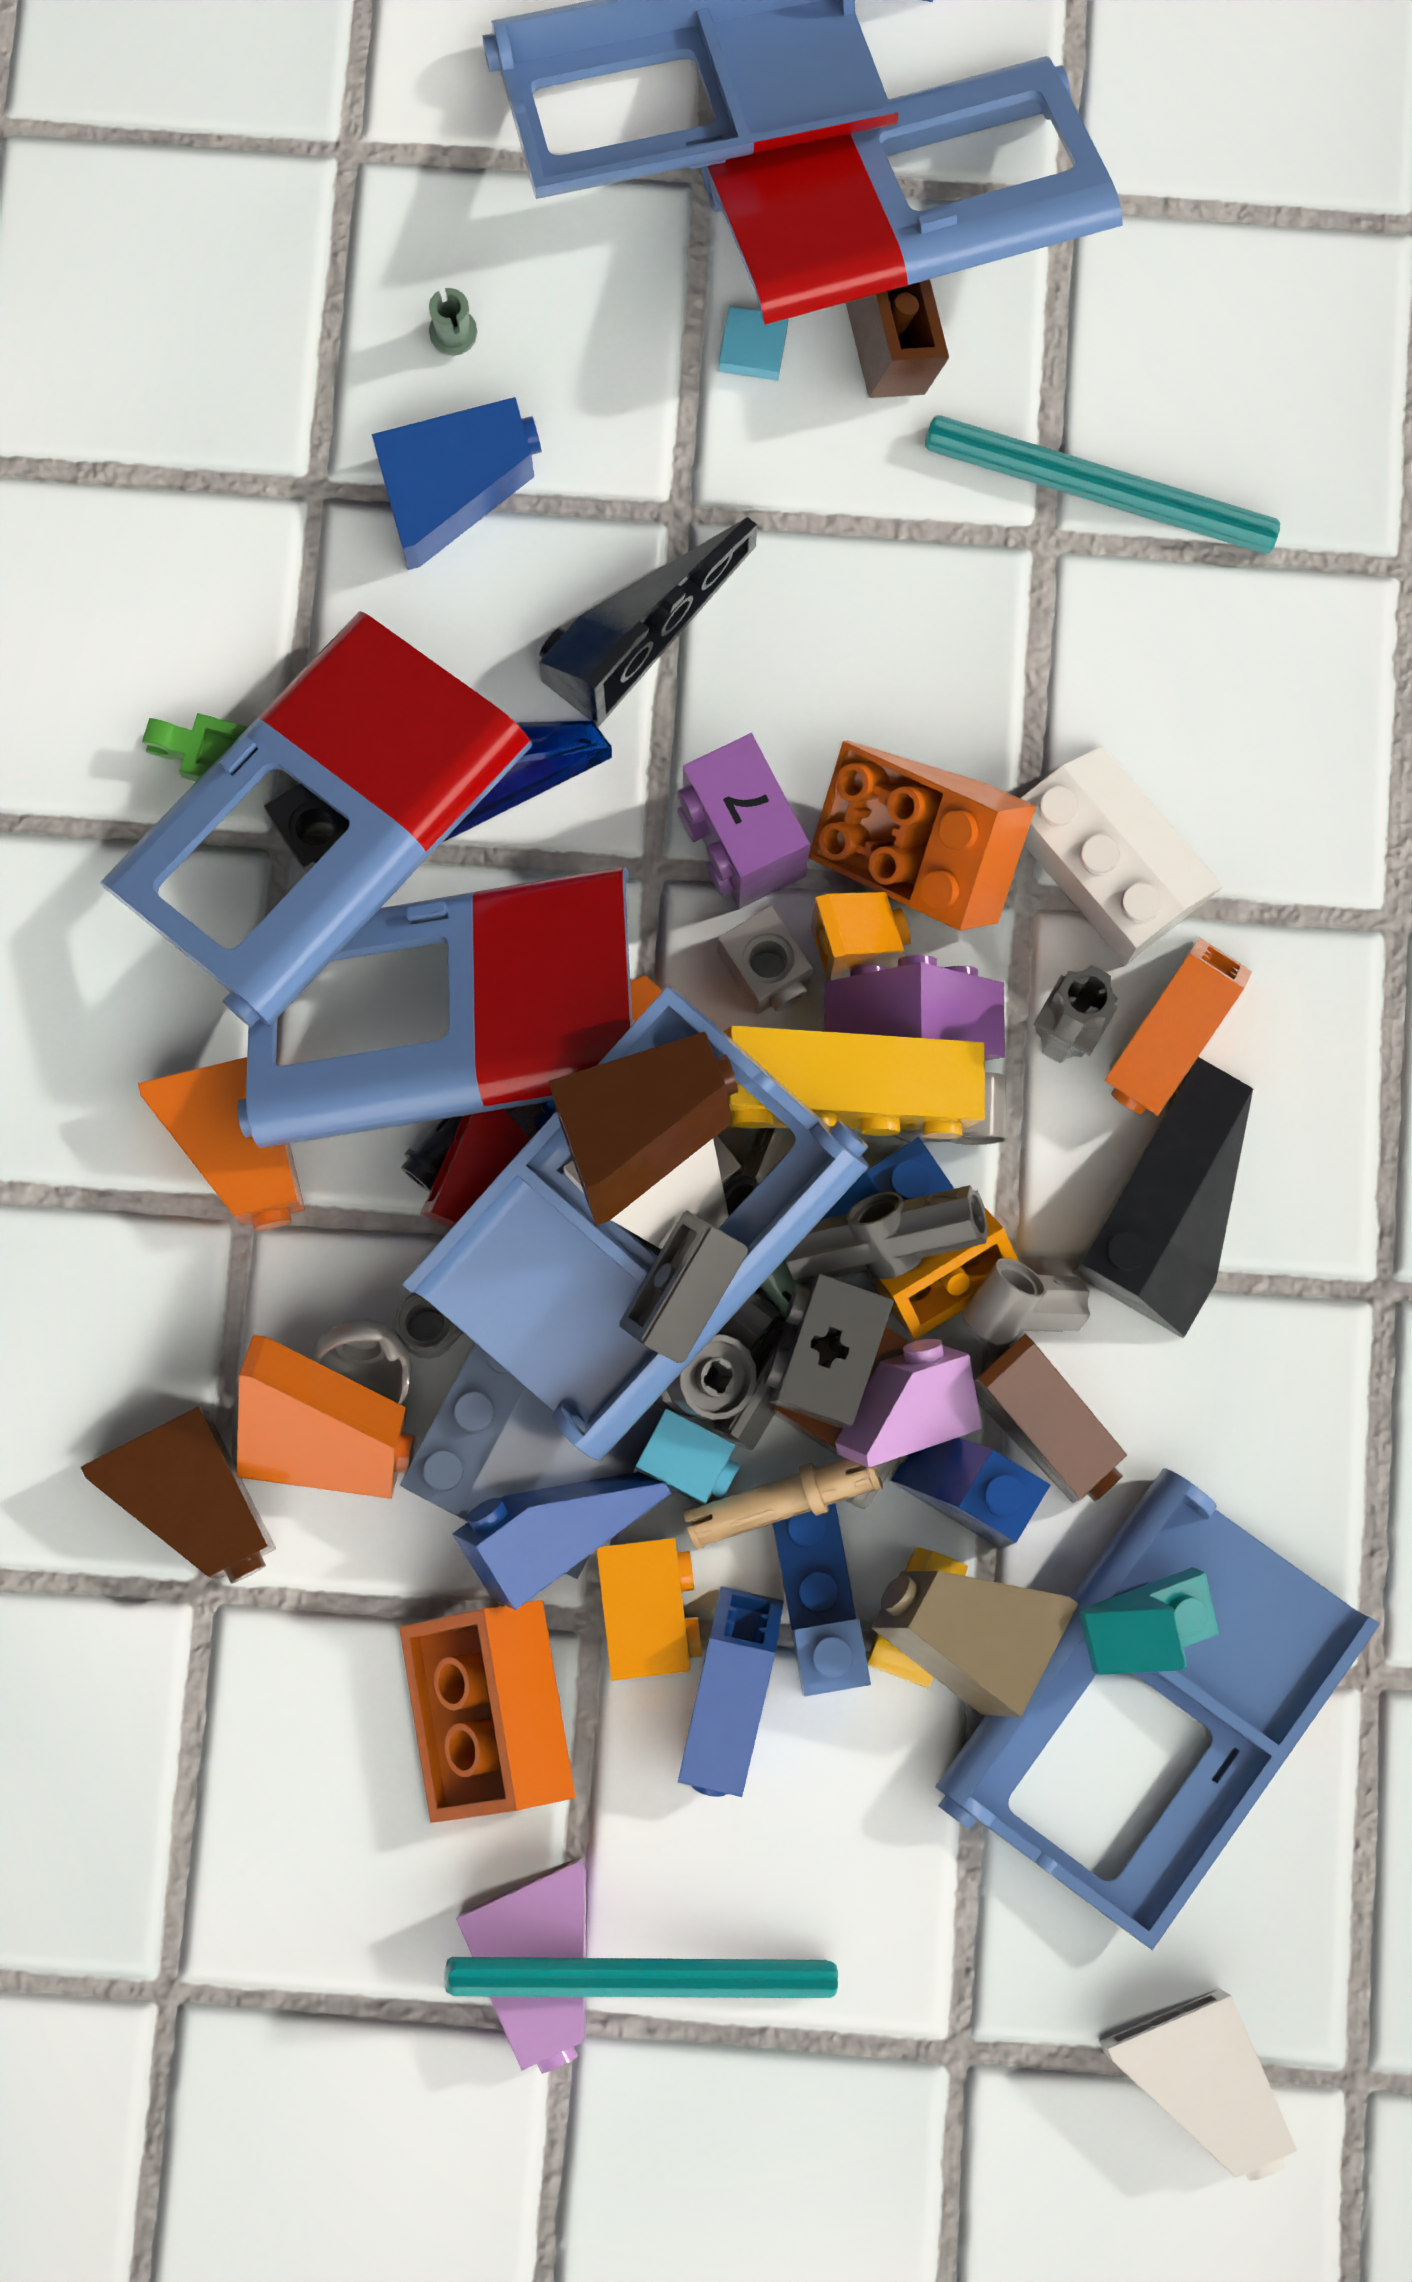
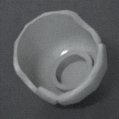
[313,1319,411,1405]

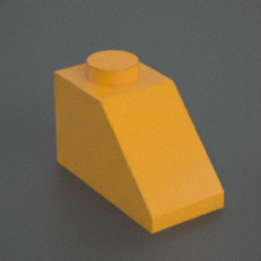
[811,892,911,981]

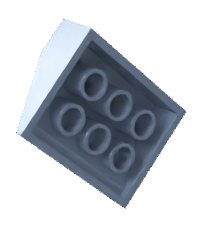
[399,1343,664,1580]

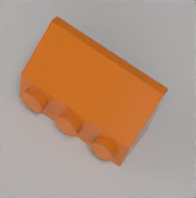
[399,1600,576,1823]

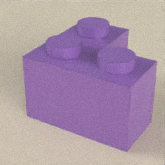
[824,955,1005,1061]

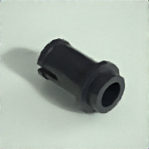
[401,1116,462,1192]

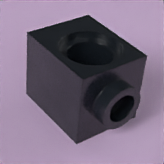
[264,784,350,874]

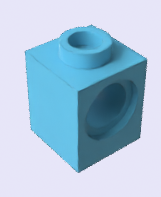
[635,1409,740,1505]

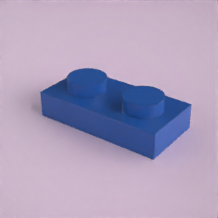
[773,1503,856,1631]

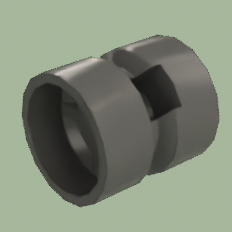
[654,1334,757,1420]

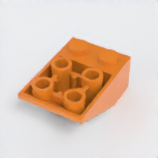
[808,740,1036,931]

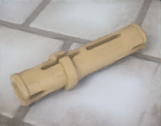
[684,1458,883,1550]

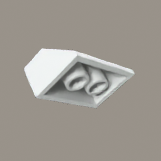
[1020,746,1223,965]

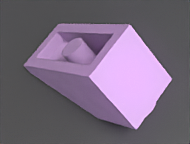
[835,1339,982,1468]

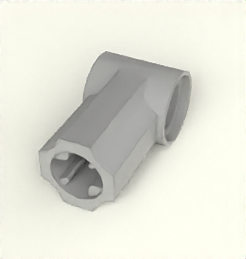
[963,1258,1091,1346]

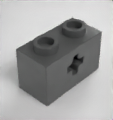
[764,1274,894,1428]

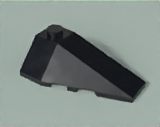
[539,517,757,727]
[1072,1057,1253,1338]

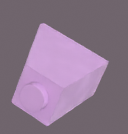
[456,1858,587,2074]

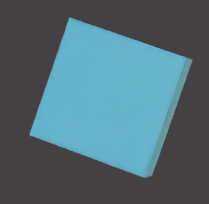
[719,306,789,381]

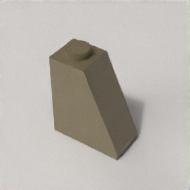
[871,1571,1078,1717]

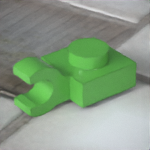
[142,713,248,782]

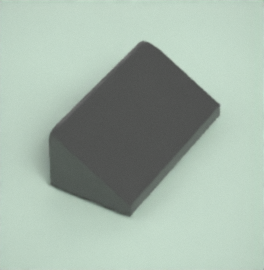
[619,1210,748,1363]
[713,1318,815,1450]

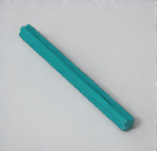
[925,415,1280,554]
[444,1957,838,1998]

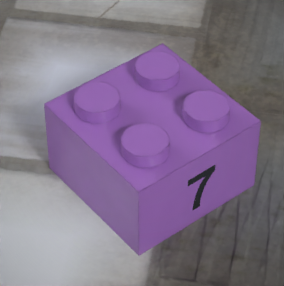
[677,732,810,909]

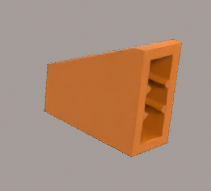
[1104,937,1252,1116]
[138,1057,305,1231]
[237,1335,415,1499]

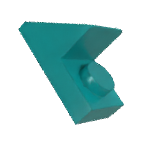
[1078,1567,1219,1675]

